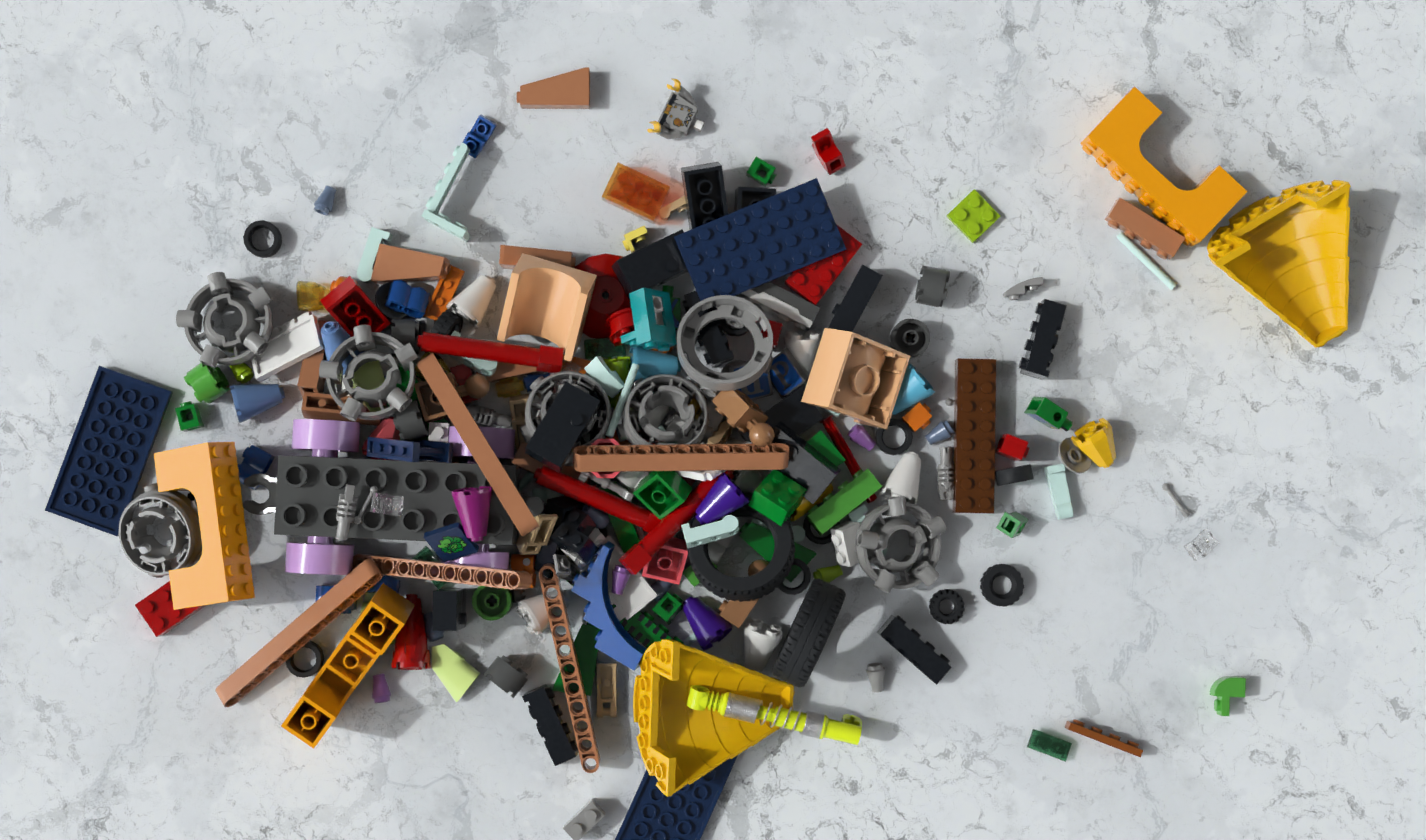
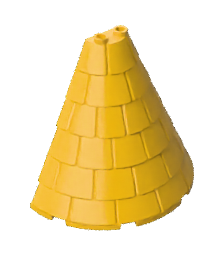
[1207,180,1351,348]
[633,639,795,797]

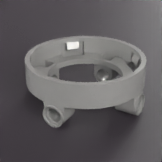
[677,295,773,397]

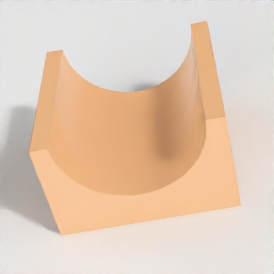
[497,253,597,362]
[801,328,910,430]

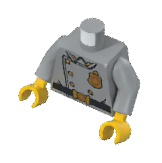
[647,78,705,139]

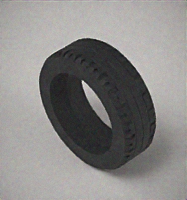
[687,492,795,602]
[771,578,846,687]

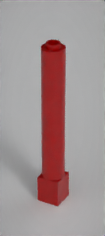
[417,332,564,373]
[533,465,667,533]
[619,470,734,575]

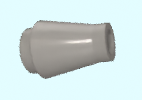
[866,663,885,692]

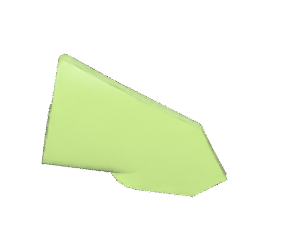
[352,360,386,412]
[432,644,480,702]

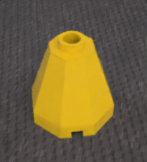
[1071,418,1116,468]

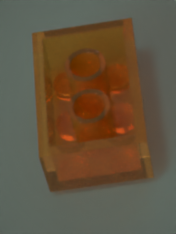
[602,162,670,224]

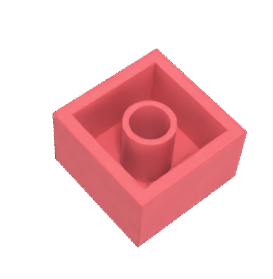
[642,537,688,585]

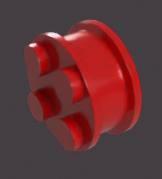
[605,307,635,346]

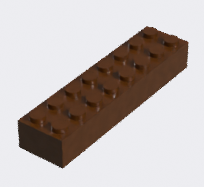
[953,358,996,514]

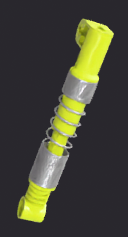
[686,685,862,745]

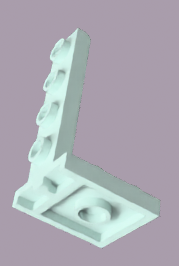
[422,143,471,242]

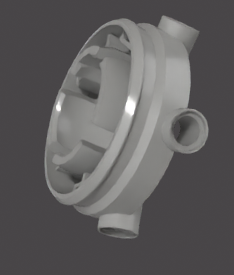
[176,272,273,368]
[319,325,418,421]
[520,371,614,466]
[616,374,713,445]
[119,483,202,578]
[855,496,947,593]

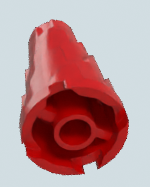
[391,594,431,670]

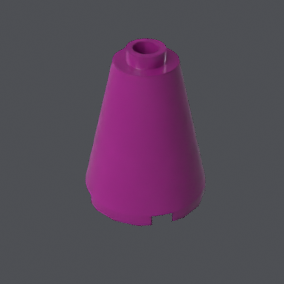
[452,486,492,541]

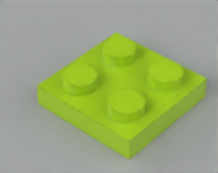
[946,189,1001,243]

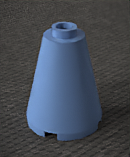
[321,321,364,375]
[230,384,285,423]

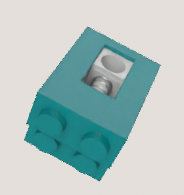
[620,287,677,352]

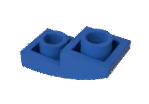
[462,114,497,158]

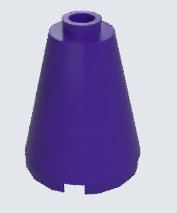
[695,472,750,525]
[682,596,733,651]

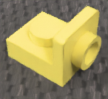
[622,225,648,253]

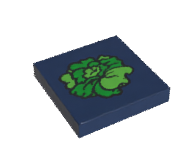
[424,522,479,562]

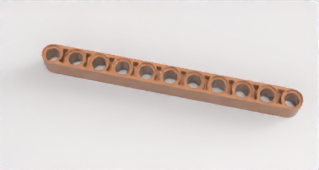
[416,353,539,537]
[573,443,789,472]
[353,554,532,589]
[215,558,383,707]
[539,563,600,773]

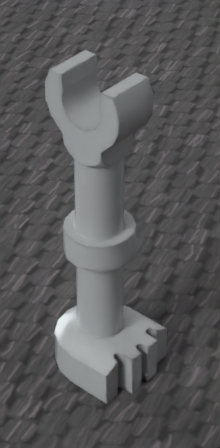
[578,472,634,502]

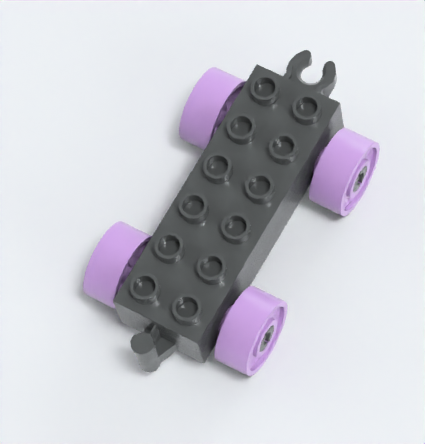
[243,419,546,575]

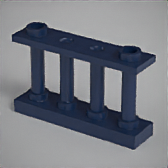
[367,437,453,463]

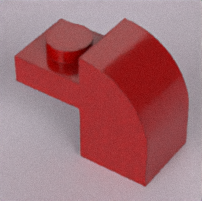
[811,128,846,175]

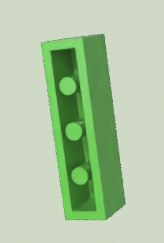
[806,469,882,536]

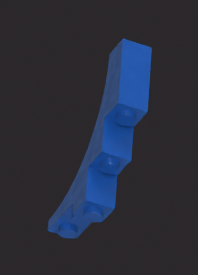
[571,541,647,671]

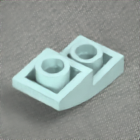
[584,356,624,398]

